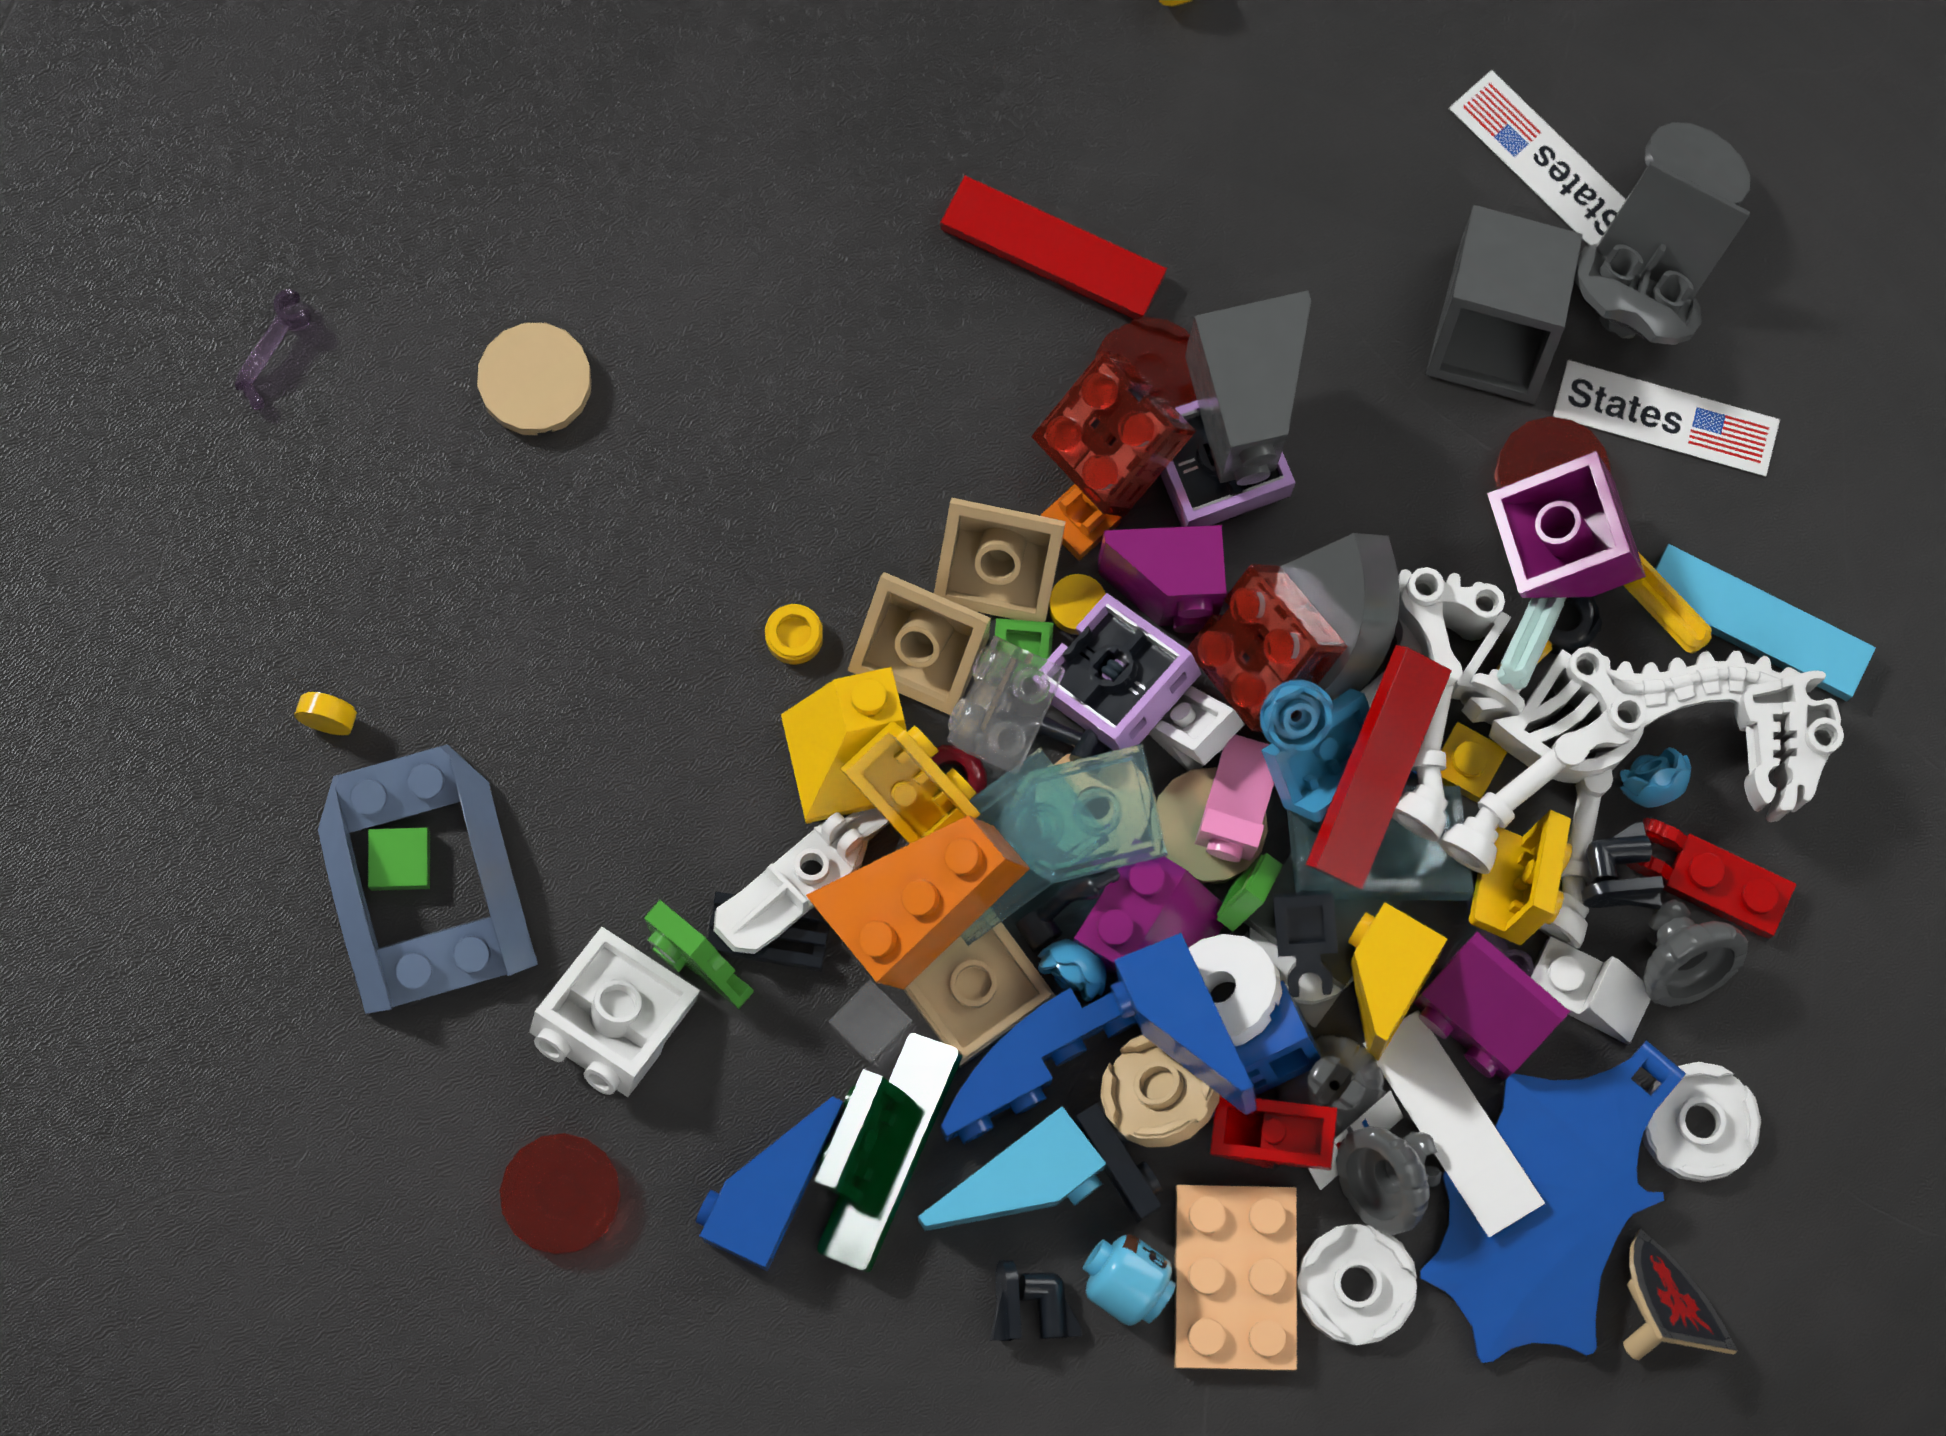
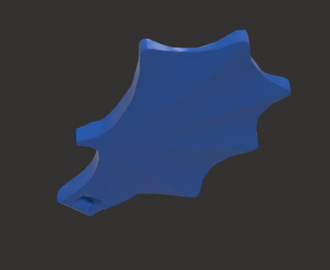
[1419,1040,1686,1363]

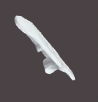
[714,808,889,954]

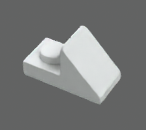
[1149,686,1245,771]
[1529,936,1651,1045]

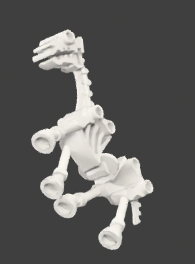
[1360,567,1844,949]

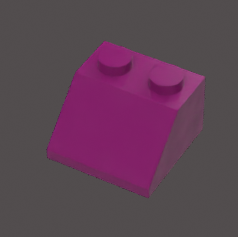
[1487,451,1646,598]
[1098,525,1227,633]
[1073,839,1224,980]
[1414,932,1570,1081]

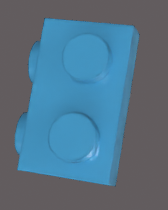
[1261,688,1370,822]

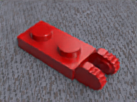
[1626,817,1796,939]

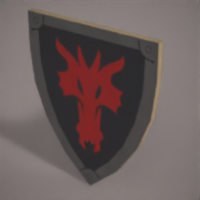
[1623,1229,1737,1360]

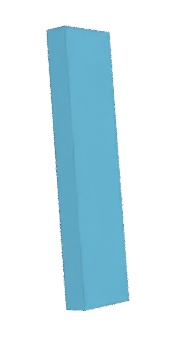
[1655,544,1876,701]

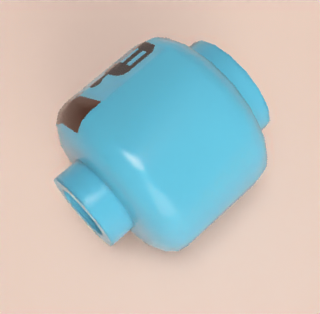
[1083,1235,1176,1325]

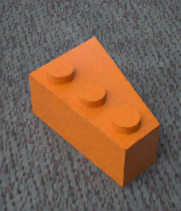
[806,815,1030,990]

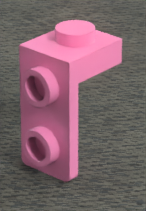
[1195,734,1274,862]

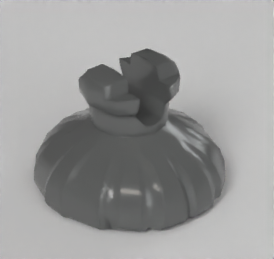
[1644,900,1748,1007]
[1273,1034,1385,1138]
[1336,1126,1442,1235]

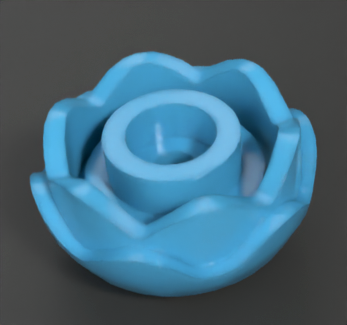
[1260,680,1333,753]
[1620,747,1691,808]
[1038,939,1107,1002]

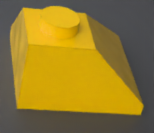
[781,667,907,824]
[1348,902,1447,1061]

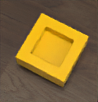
[1441,721,1507,803]

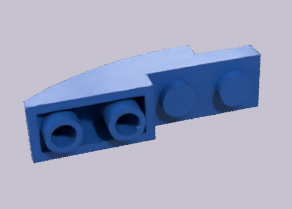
[941,987,1137,1144]

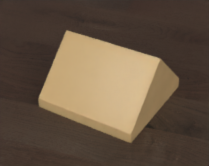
[934,498,1066,622]
[848,572,991,716]

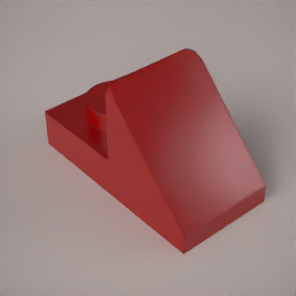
[1210,1095,1338,1171]

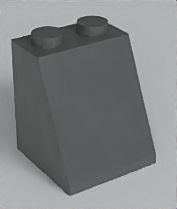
[1426,205,1583,404]
[1185,290,1311,485]

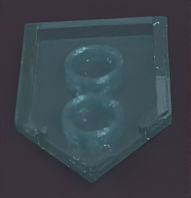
[993,743,1168,884]

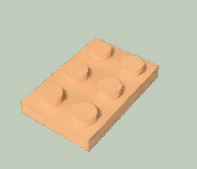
[1174,1185,1297,1371]

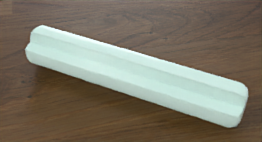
[1497,597,1566,690]

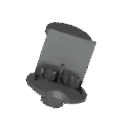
[1574,122,1750,345]

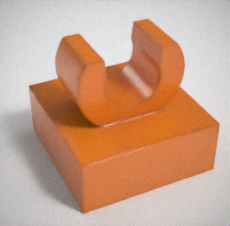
[1040,478,1121,561]

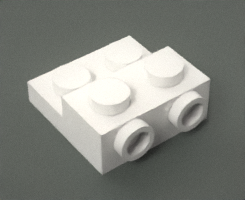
[529,927,700,1097]

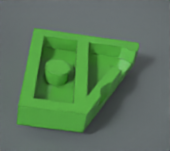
[644,900,754,1009]

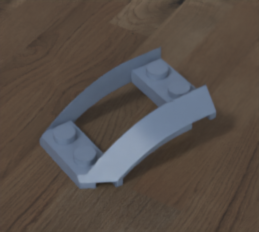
[318,744,538,1014]

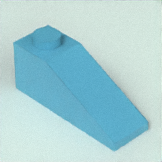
[918,1107,1106,1231]

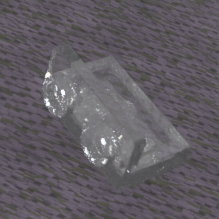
[946,635,1065,774]

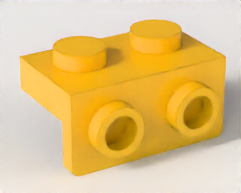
[840,721,981,844]
[1469,809,1572,946]

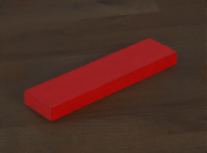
[940,175,1167,323]
[1305,645,1452,889]

